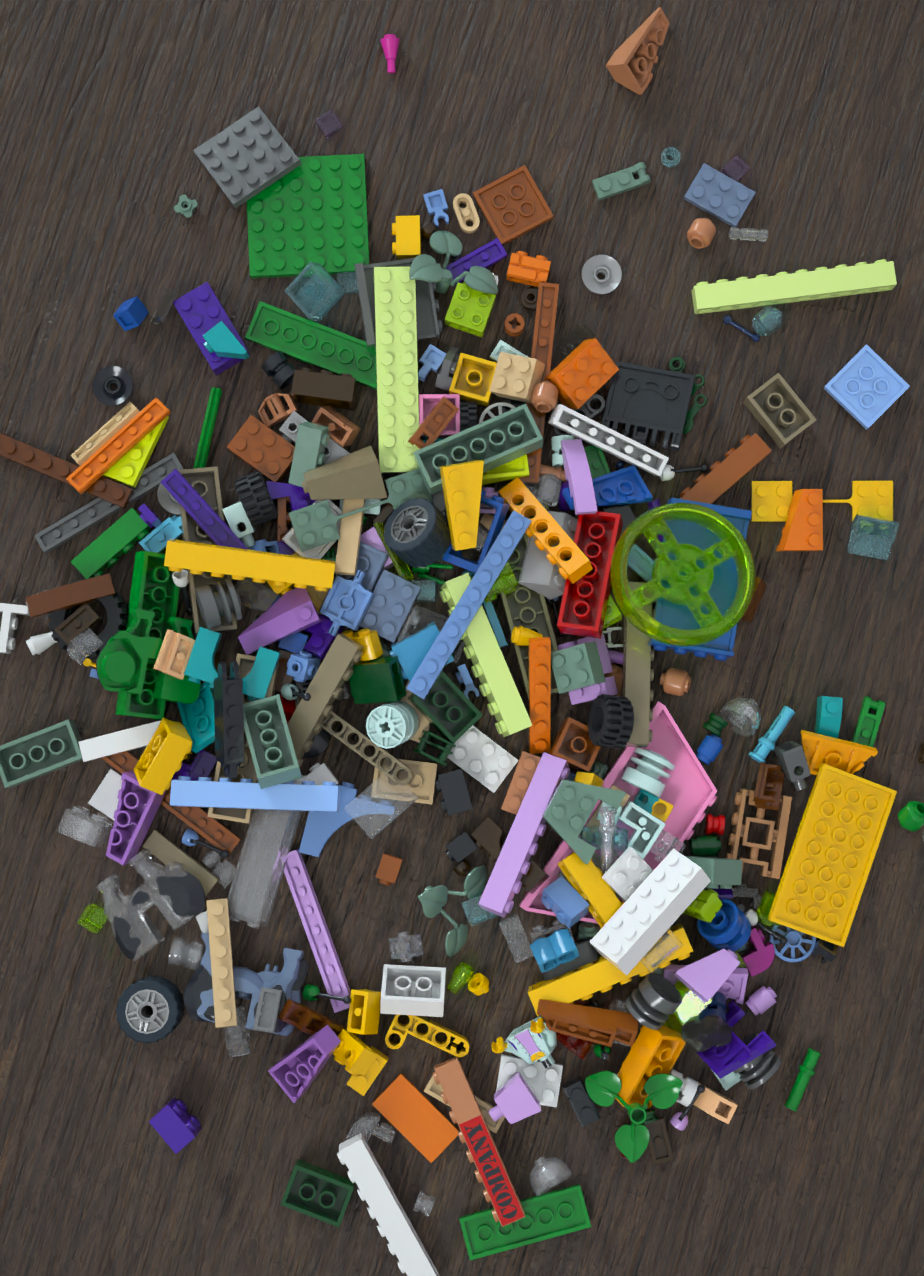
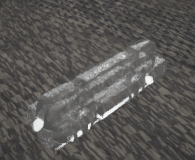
[728,227,768,241]

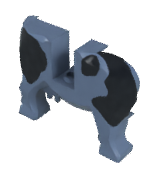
[183,933,308,1036]

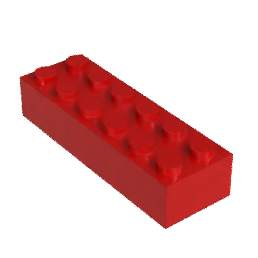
[557,511,623,639]

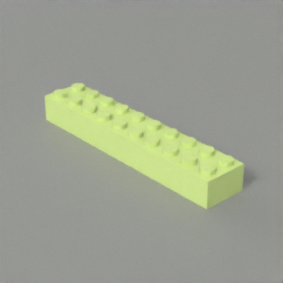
[374,266,420,474]

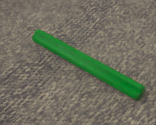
[193,387,222,469]

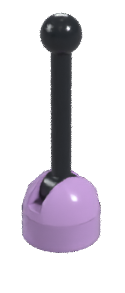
[670,1085,705,1131]

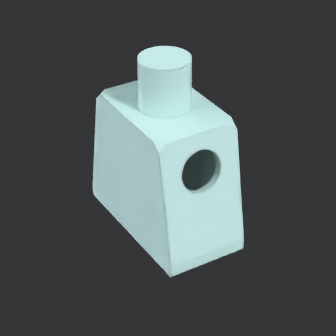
[222,502,255,548]

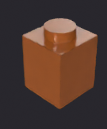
[375,853,403,886]

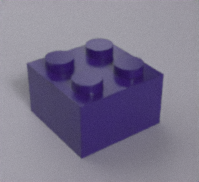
[149,1097,202,1154]

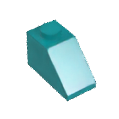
[203,321,250,359]

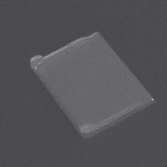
[343,774,418,839]

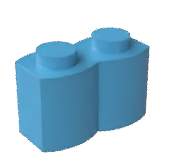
[530,929,580,973]

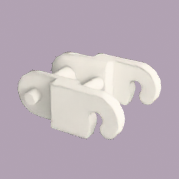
[602,627,623,648]

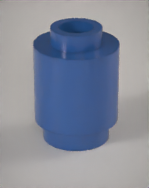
[696,734,724,765]

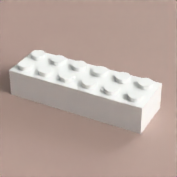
[590,848,711,975]

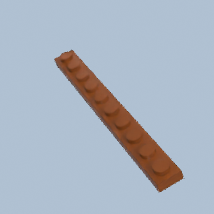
[519,282,559,484]

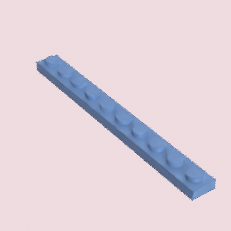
[406,510,532,700]

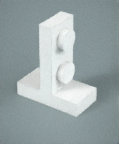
[0,603,30,654]

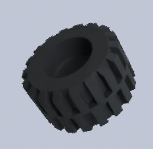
[235,470,278,527]
[588,694,634,749]

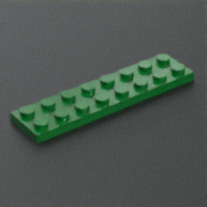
[245,301,377,390]

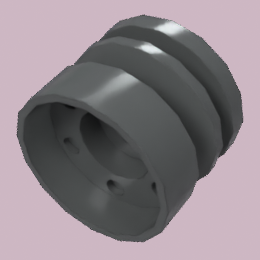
[195,578,242,629]
[626,973,682,1030]
[734,1032,782,1090]

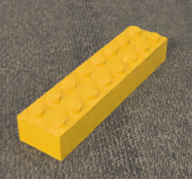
[164,539,335,591]
[528,923,693,1016]

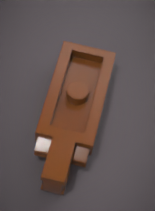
[277,496,290,542]

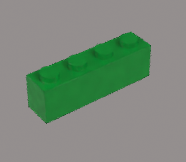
[71,508,152,579]

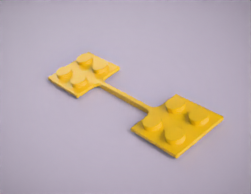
[751,481,893,522]

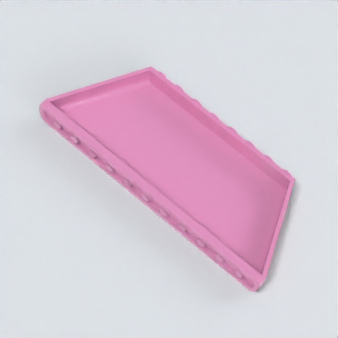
[519,701,717,924]

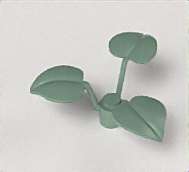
[409,230,498,294]
[418,864,487,957]

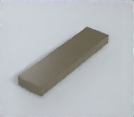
[143,830,220,896]

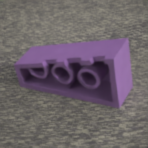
[106,770,167,865]
[268,1025,341,1103]

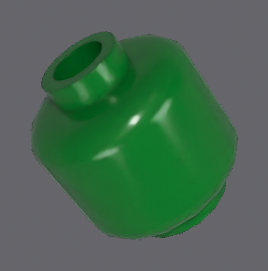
[898,801,924,831]

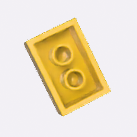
[133,717,192,795]

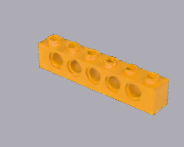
[498,477,593,584]

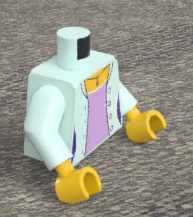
[492,1016,557,1068]

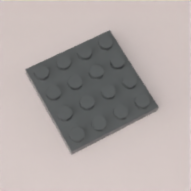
[193,106,301,209]

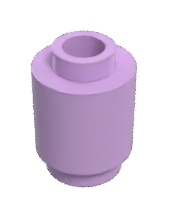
[745,986,777,1016]

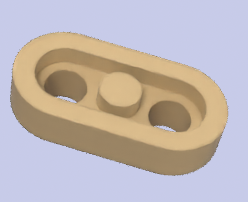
[453,193,480,234]

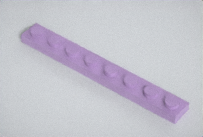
[278,849,351,1013]

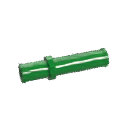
[784,1048,821,1112]

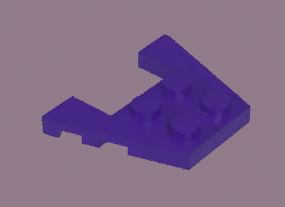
[265,481,331,555]
[697,1000,776,1079]

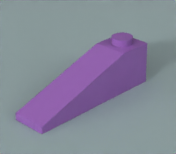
[238,588,321,655]

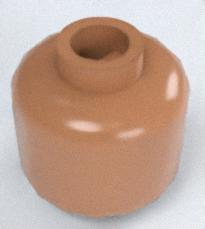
[687,218,716,249]
[531,381,558,413]
[660,668,691,696]

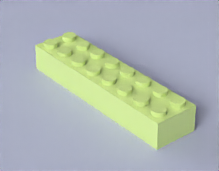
[440,573,532,737]

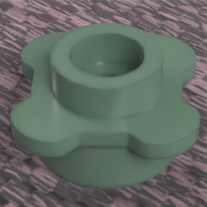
[174,195,198,218]

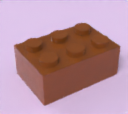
[227,415,295,483]

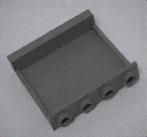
[355,254,443,348]

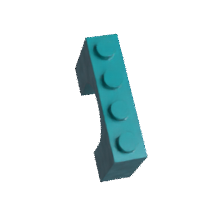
[184,627,281,701]

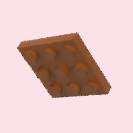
[473,165,554,246]

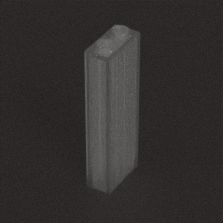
[227,809,302,929]

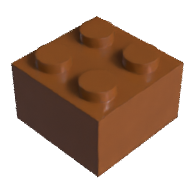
[548,717,601,773]

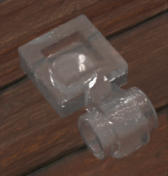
[201,850,241,888]

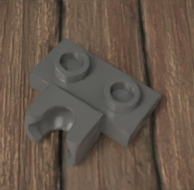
[435,346,460,390]

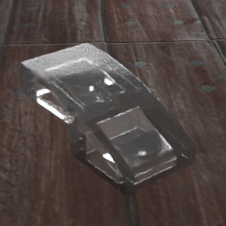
[499,914,534,963]

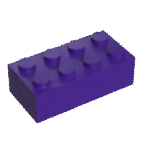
[173,282,250,376]

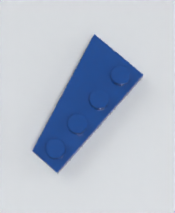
[562,465,653,510]

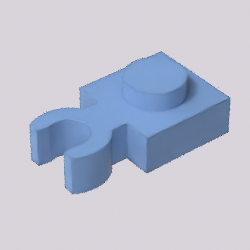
[423,189,449,228]

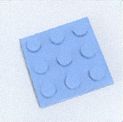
[823,344,910,430]

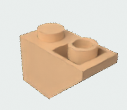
[693,1082,738,1124]

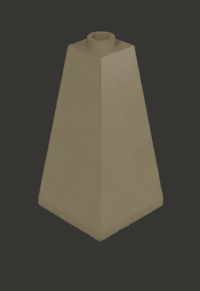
[302,446,387,500]

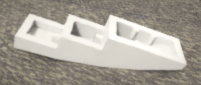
[79,721,161,762]

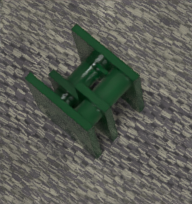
[412,730,456,766]

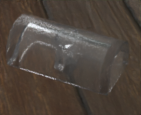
[641,929,684,973]

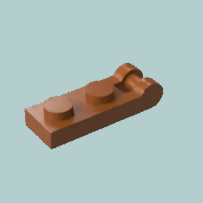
[408,396,459,449]

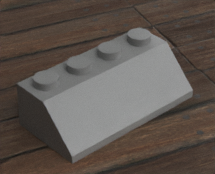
[518,511,578,599]

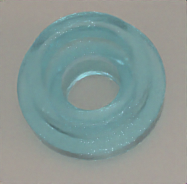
[661,147,681,167]

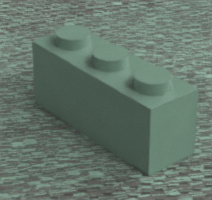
[288,421,330,487]

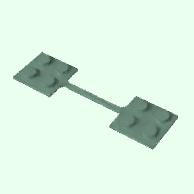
[288,469,434,552]

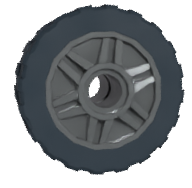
[383,498,451,568]

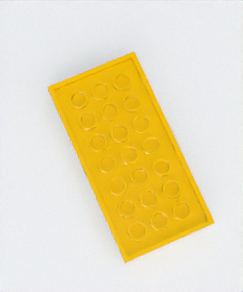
[767,763,897,947]

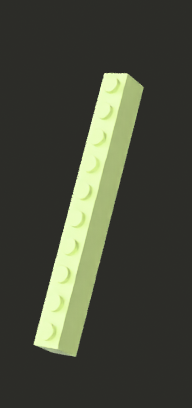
[691,259,897,315]

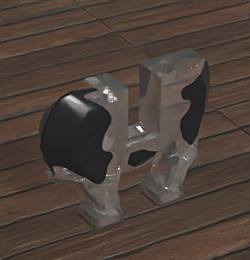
[96,849,205,961]

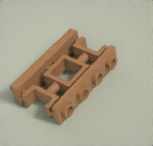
[726,789,792,879]

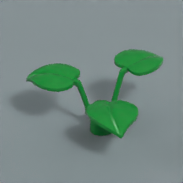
[585,1071,683,1163]

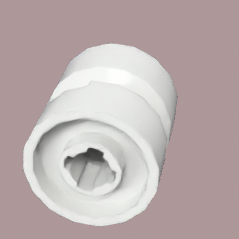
[669,1069,698,1107]

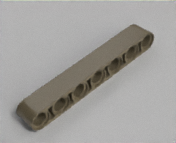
[295,693,414,785]

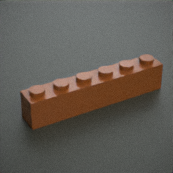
[664,433,772,516]

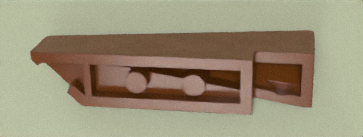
[537,999,639,1047]

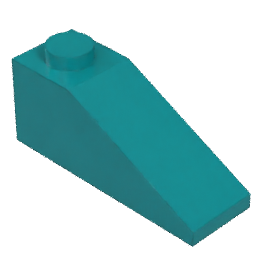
[815,696,843,738]

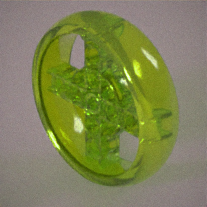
[610,502,755,646]

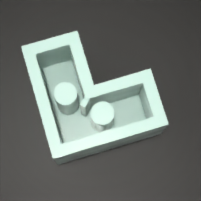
[618,801,666,859]

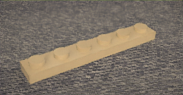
[206,898,238,1028]

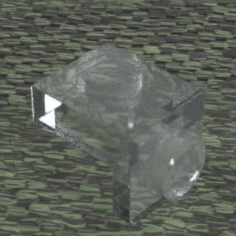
[67,628,103,664]

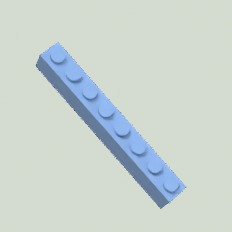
[170,776,341,812]

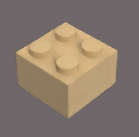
[490,352,545,403]

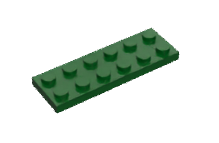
[459,1184,591,1260]

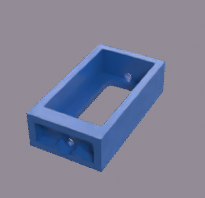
[442,490,510,573]

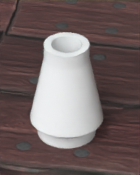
[26,631,57,655]

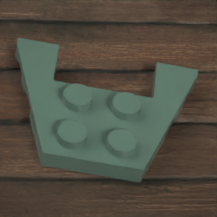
[542,779,626,865]

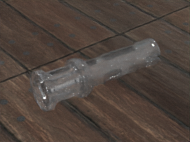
[598,807,617,872]

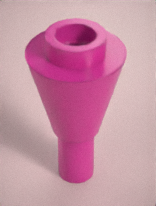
[380,34,400,74]

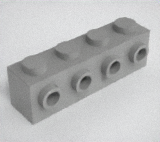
[279,411,350,465]

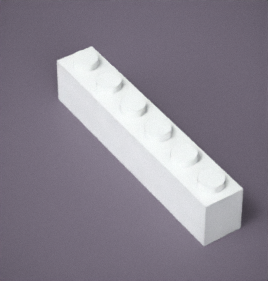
[548,404,669,476]

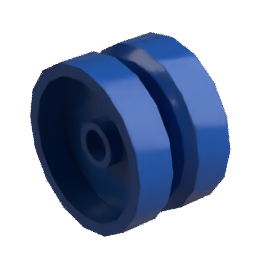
[697,898,751,952]

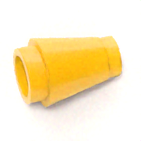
[511,625,543,646]

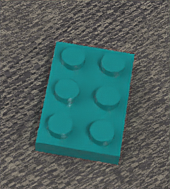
[177,682,215,753]

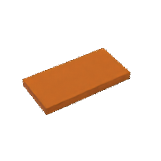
[372,1073,459,1163]

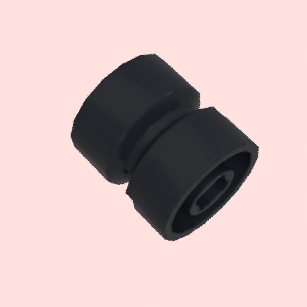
[261,351,297,390]

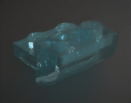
[847,514,899,560]

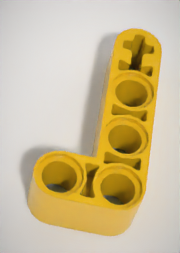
[385,1014,469,1057]

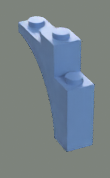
[299,782,396,857]

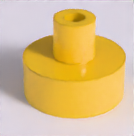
[468,973,489,996]

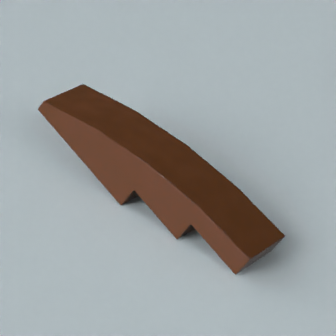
[25,574,115,618]
[278,999,357,1037]

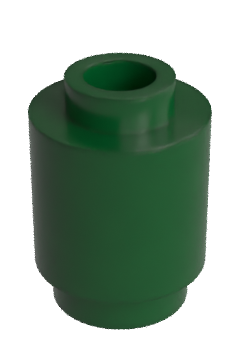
[690,835,721,857]

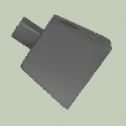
[774,740,811,791]

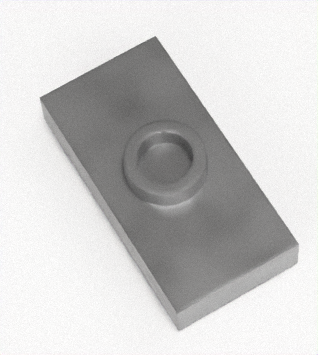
[253,987,282,1033]

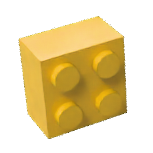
[449,353,497,407]

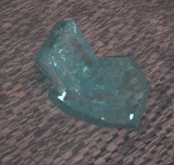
[580,825,628,851]

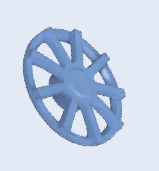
[769,923,816,962]

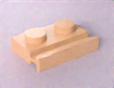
[153,630,195,680]

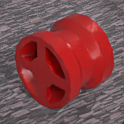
[705,814,725,835]

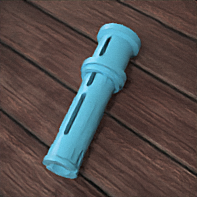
[748,705,795,763]

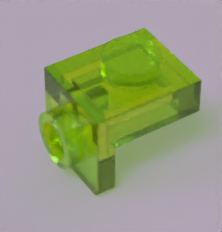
[756,891,781,926]

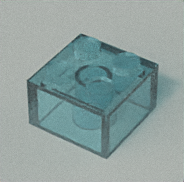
[284,261,346,321]

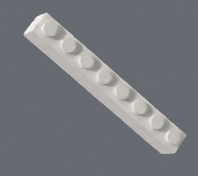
[337,1133,440,1276]

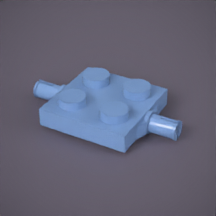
[320,570,375,636]

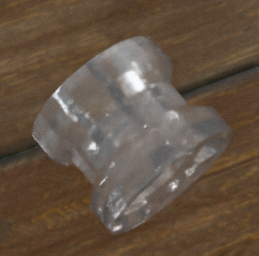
[412,1191,436,1217]

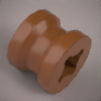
[504,313,525,337]

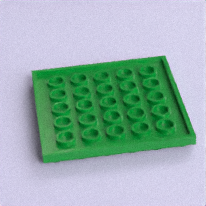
[247,154,369,278]

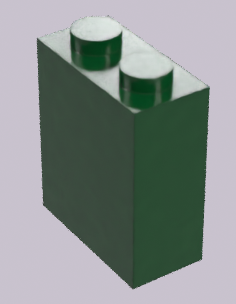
[349,656,407,704]

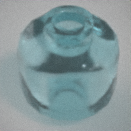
[752,306,783,336]

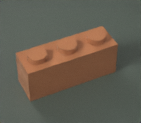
[501,751,541,815]

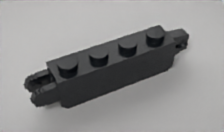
[213,661,244,779]

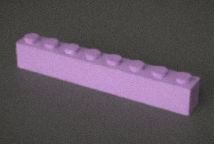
[478,752,570,918]

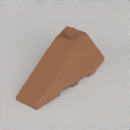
[606,7,670,95]

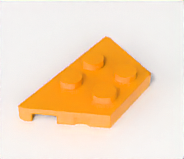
[801,730,878,775]

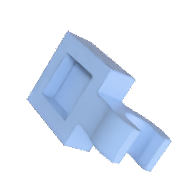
[418,344,446,382]

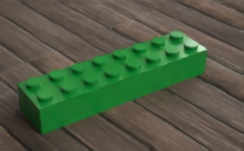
[115,551,180,720]

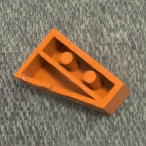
[776,489,823,551]

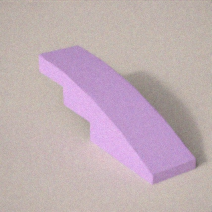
[561,439,597,515]

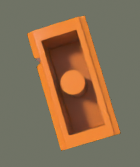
[506,251,551,287]

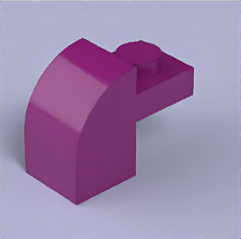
[740,926,775,977]

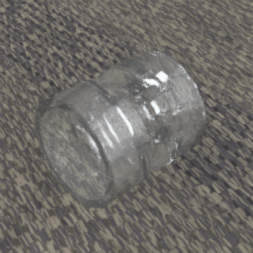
[168,937,204,970]

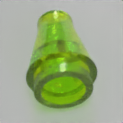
[447,962,474,994]

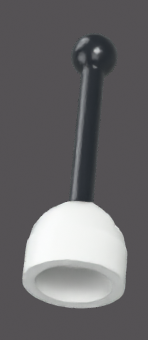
[660,464,709,481]
[172,570,192,614]
[745,908,788,945]

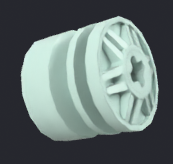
[366,700,419,749]
[621,747,675,798]

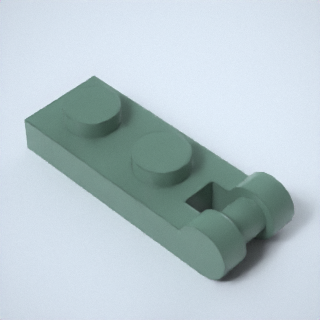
[592,162,651,201]

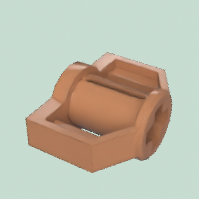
[258,393,299,428]

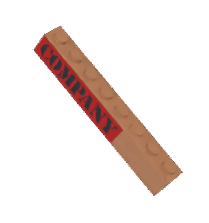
[432,1056,525,1227]

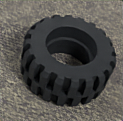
[48,580,129,659]

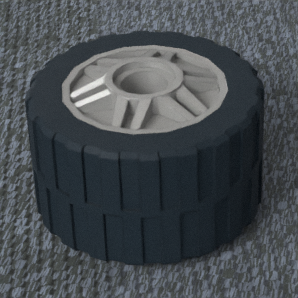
[116,976,184,1043]

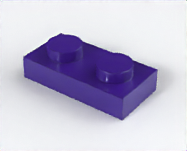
[138,504,163,528]

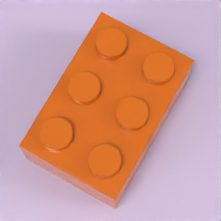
[544,338,619,410]

